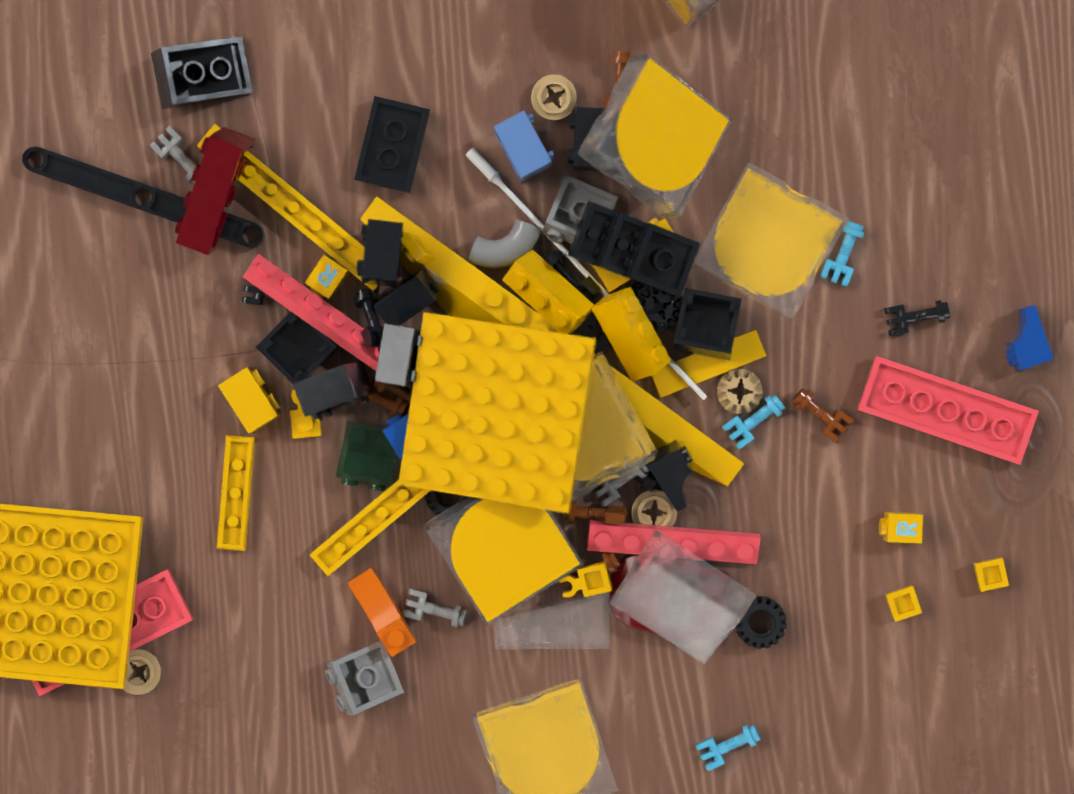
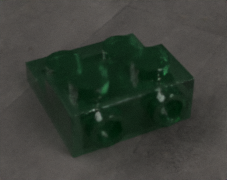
[336,420,399,491]

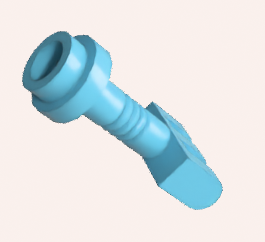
[820,221,864,287]
[722,394,785,450]
[695,724,761,771]

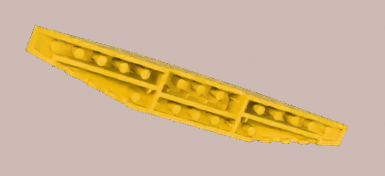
[360,196,744,487]

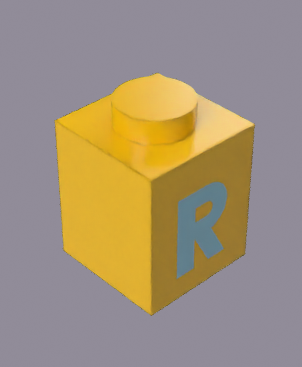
[305,255,350,300]
[879,512,923,543]

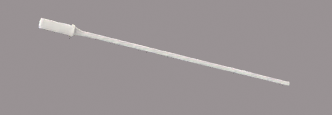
[466,147,708,400]

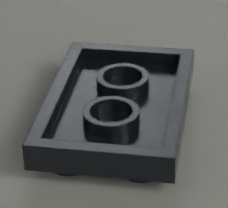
[354,96,430,194]

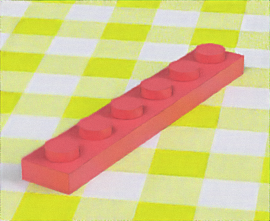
[243,254,380,371]
[587,520,761,564]

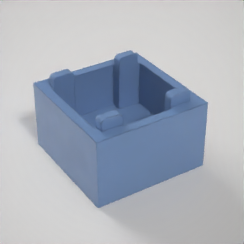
[494,111,554,183]

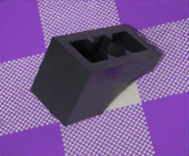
[647,440,693,512]

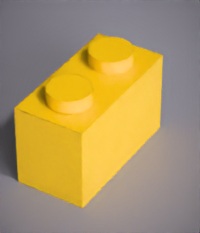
[218,367,281,434]

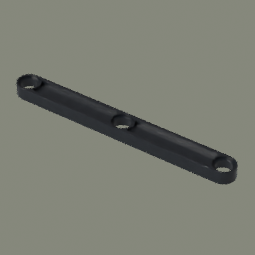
[22,146,265,248]

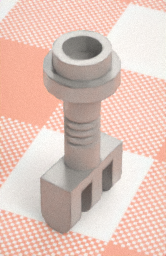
[149,125,201,184]
[588,456,650,508]
[402,588,468,627]

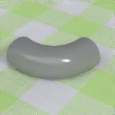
[468,220,542,269]

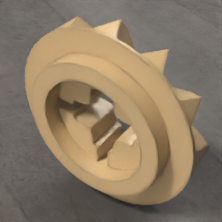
[531,74,577,121]
[717,369,763,414]
[631,489,677,527]
[123,649,162,695]

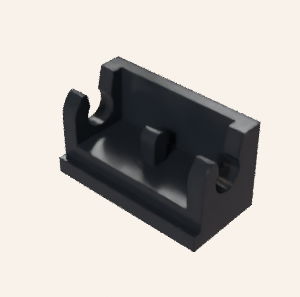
[373,267,439,326]

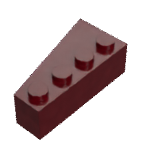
[175,127,256,255]

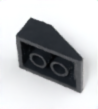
[151,36,253,110]

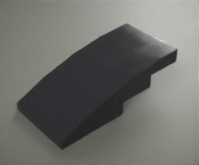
[568,201,700,297]

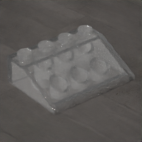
[609,530,757,664]

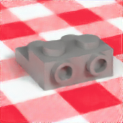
[542,175,618,244]
[325,640,404,715]

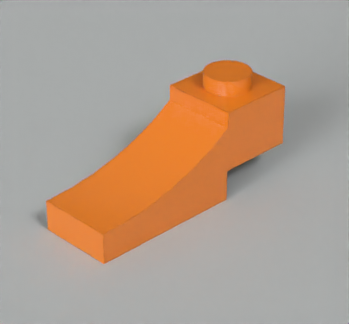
[348,567,417,657]

